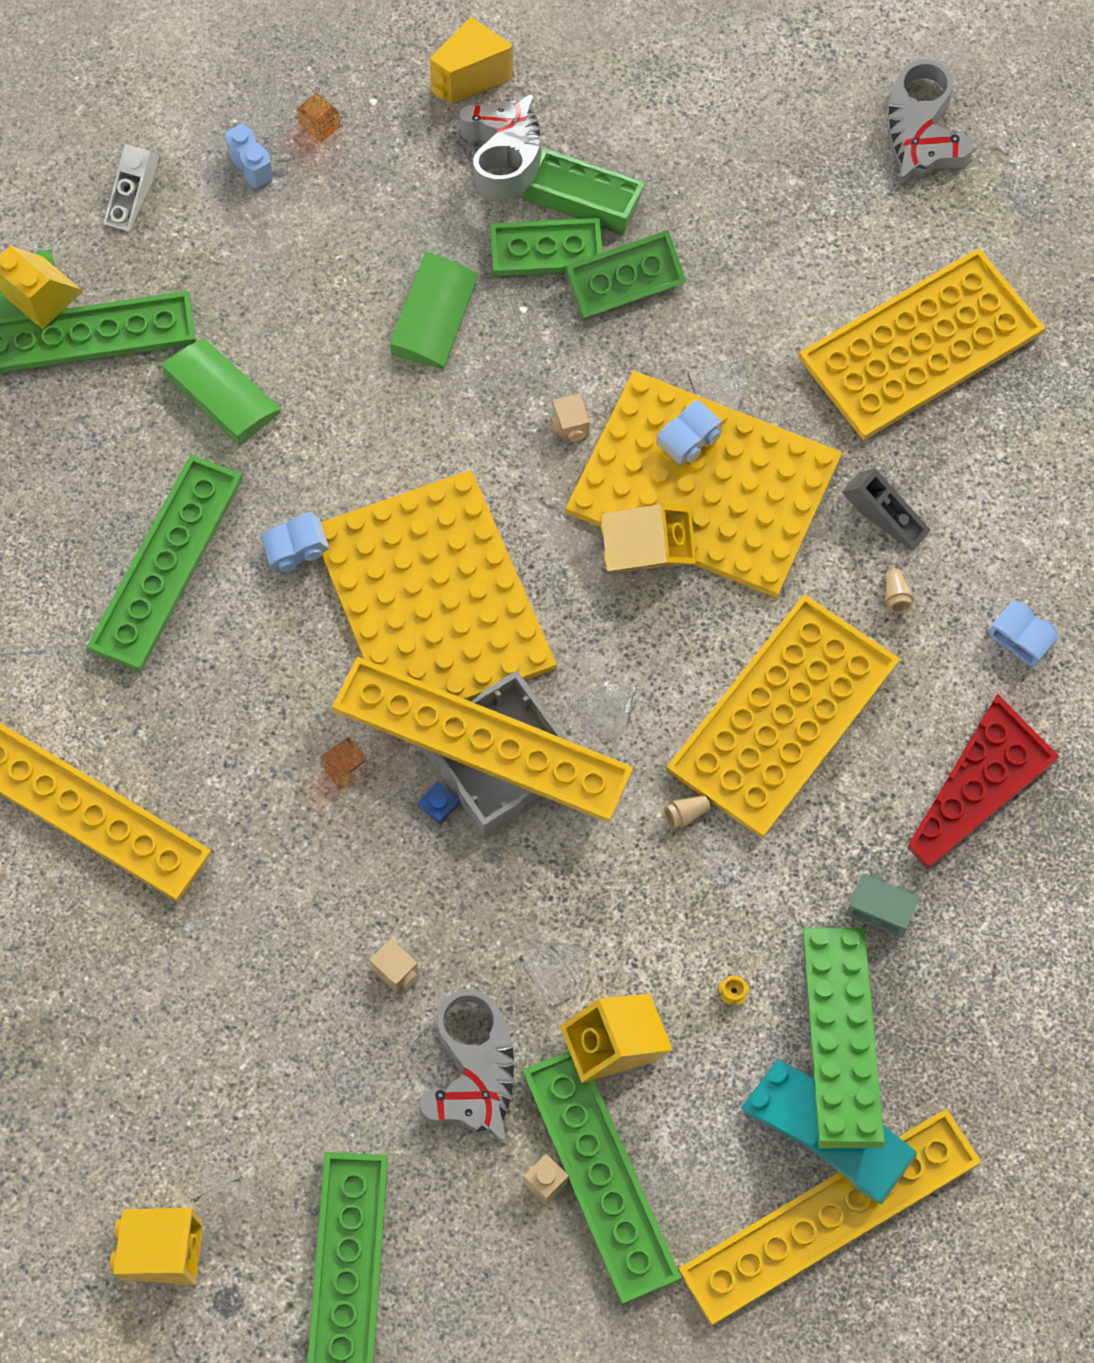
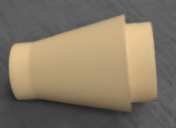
[885,569,914,614]
[664,795,711,829]

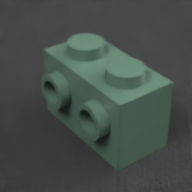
[846,873,920,939]

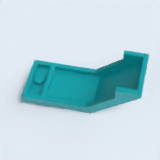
[741,1059,918,1204]

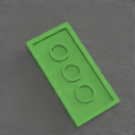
[490,218,603,277]
[564,230,687,319]

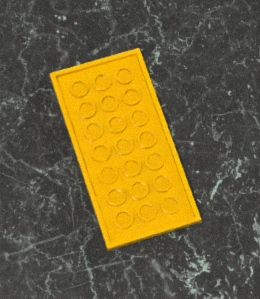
[798,248,1046,441]
[666,594,900,839]

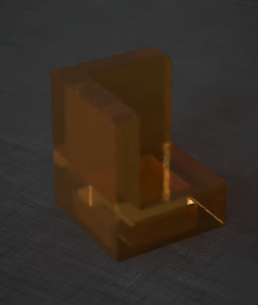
[297,93,341,143]
[320,737,366,789]

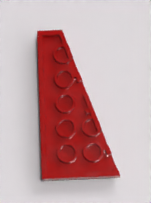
[907,693,1060,869]

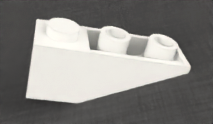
[103,144,160,232]

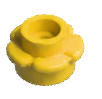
[719,976,749,1005]

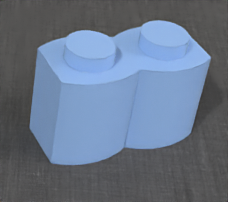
[225,124,273,189]
[657,400,722,466]
[261,512,329,572]
[988,601,1059,668]

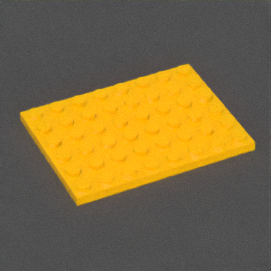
[565,370,842,598]
[321,469,557,701]

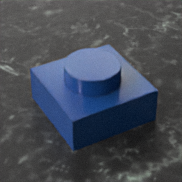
[417,781,460,825]

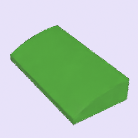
[523,148,645,234]
[390,251,478,369]
[161,339,281,447]

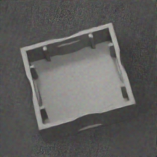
[420,670,567,837]

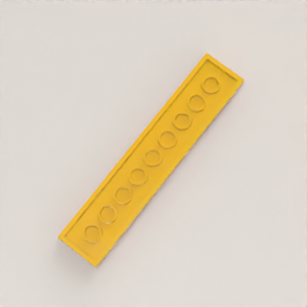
[332,656,633,823]
[0,723,212,903]
[678,1108,981,1327]

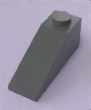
[842,468,931,551]

